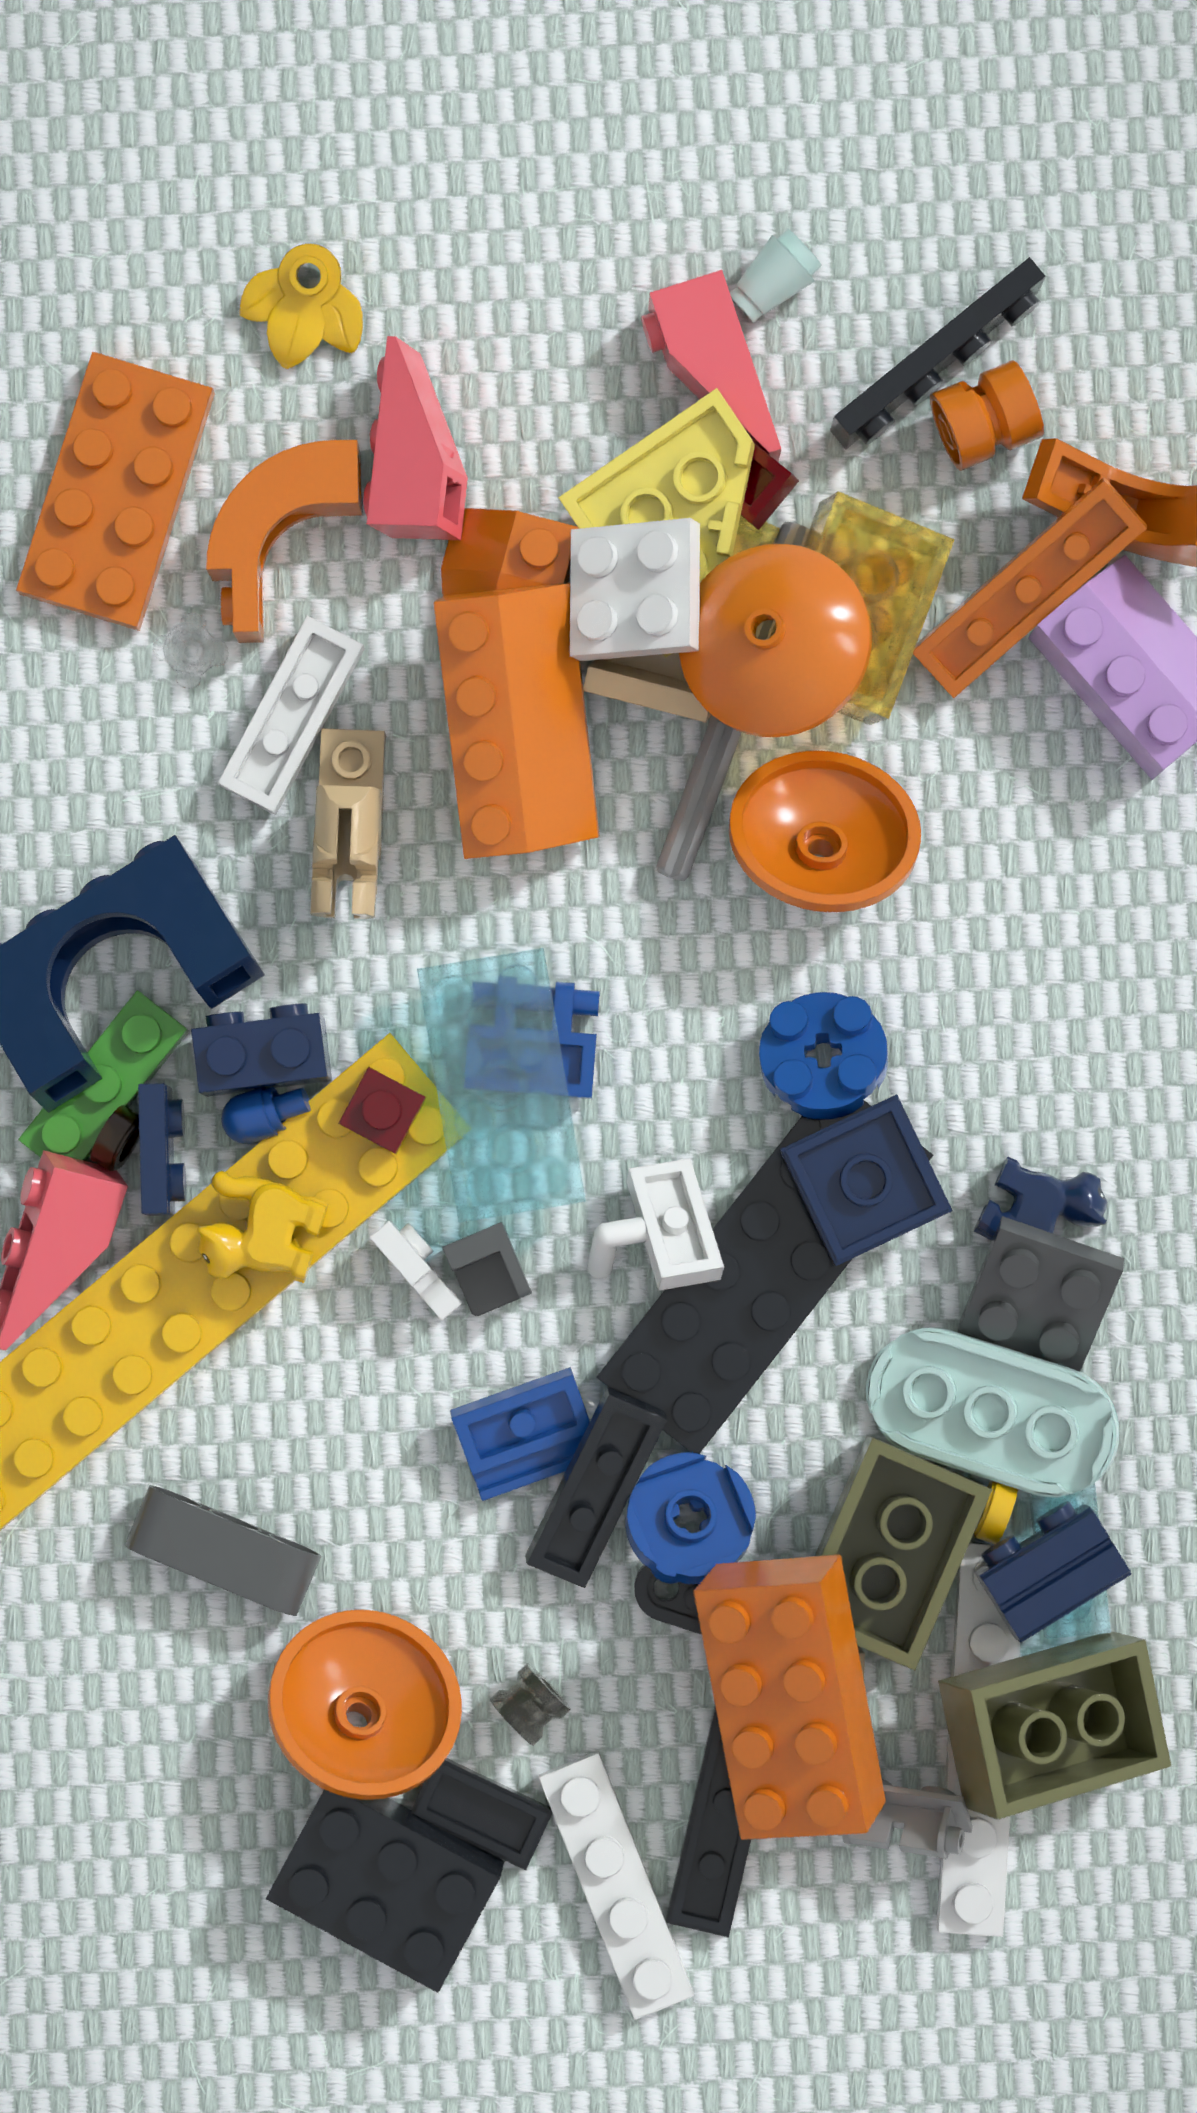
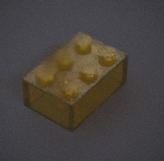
[769,491,955,725]

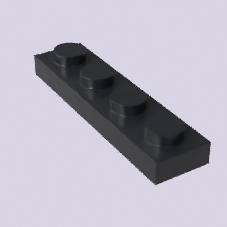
[830,257,1046,449]

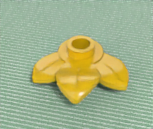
[240,244,363,369]

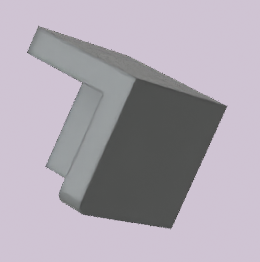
[442,1222,532,1316]

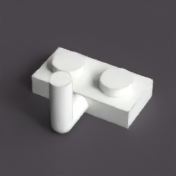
[587,1158,724,1291]

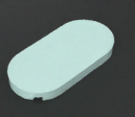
[866,1327,1119,1497]

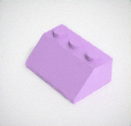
[1029,555,1197,780]

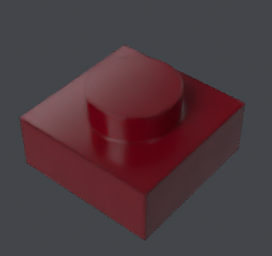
[741,443,799,530]
[338,1067,426,1155]

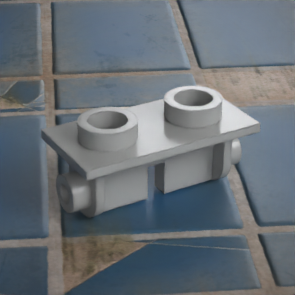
[839,1779,973,1859]

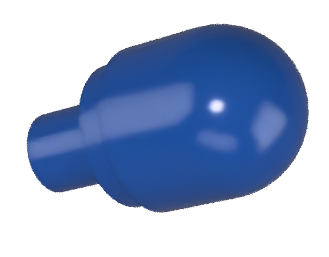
[221,1087,311,1144]

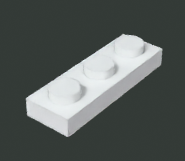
[218,616,365,815]

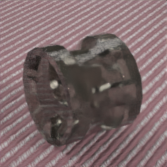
[490,1663,571,1746]

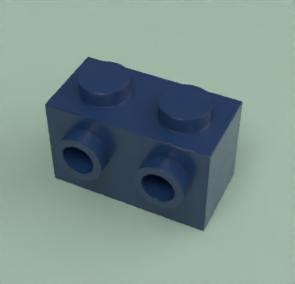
[191,1003,332,1097]

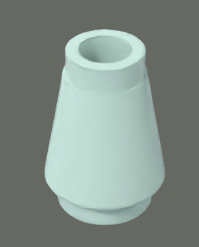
[730,229,822,323]

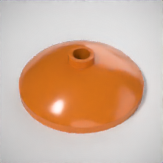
[679,544,872,737]
[729,751,921,912]
[268,1610,462,1800]

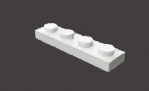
[539,1750,695,2020]

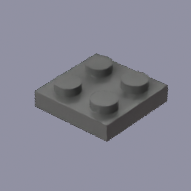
[958,1216,1124,1372]

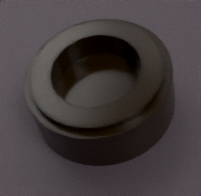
[91,1105,140,1171]

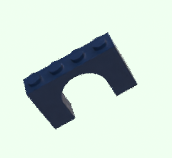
[0,835,265,1113]

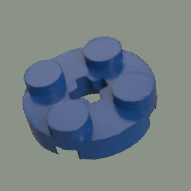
[759,992,888,1119]
[625,1452,756,1584]

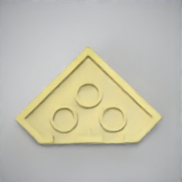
[558,388,755,657]

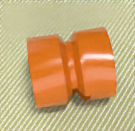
[929,360,1044,471]

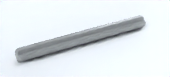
[656,522,814,881]

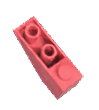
[363,336,468,540]
[0,1150,128,1351]

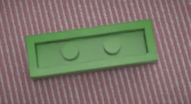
[18,990,190,1161]

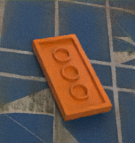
[16,351,215,631]

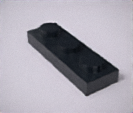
[525,1387,667,1588]

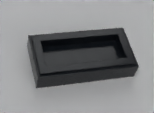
[411,1758,553,1870]

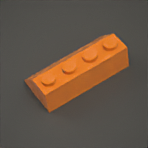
[434,582,600,859]

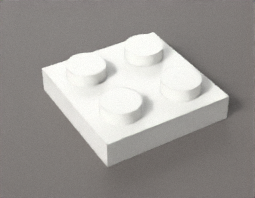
[570,518,700,661]

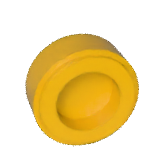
[974,1480,1018,1544]

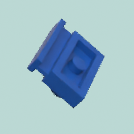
[450,1367,590,1501]

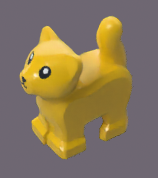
[197,1171,328,1283]

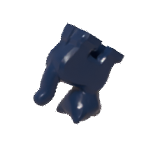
[973,1157,1108,1241]

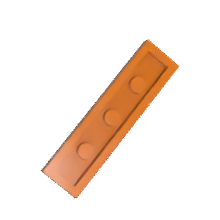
[911,477,1147,698]

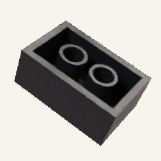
[266,1789,505,1993]

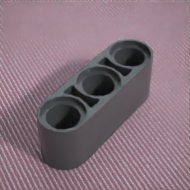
[125,1485,321,1616]

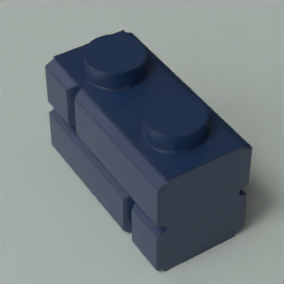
[974,1501,1132,1643]

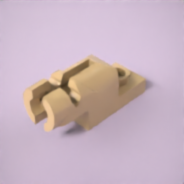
[310,728,386,919]

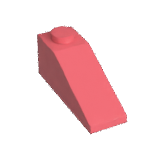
[641,270,781,462]

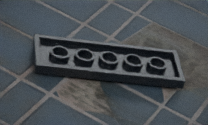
[596,1101,933,1454]

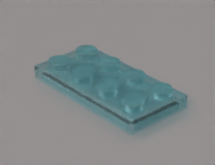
[417,948,586,1223]

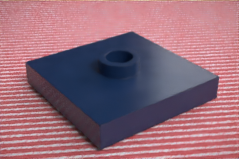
[779,1094,953,1266]

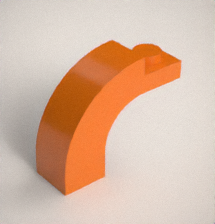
[1022,438,1197,567]
[206,440,362,643]

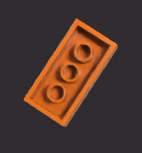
[694,1554,886,1840]

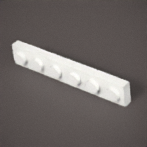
[936,1542,1020,1937]

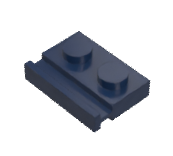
[138,1083,186,1216]

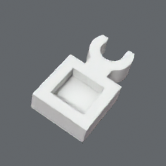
[369,1221,463,1320]

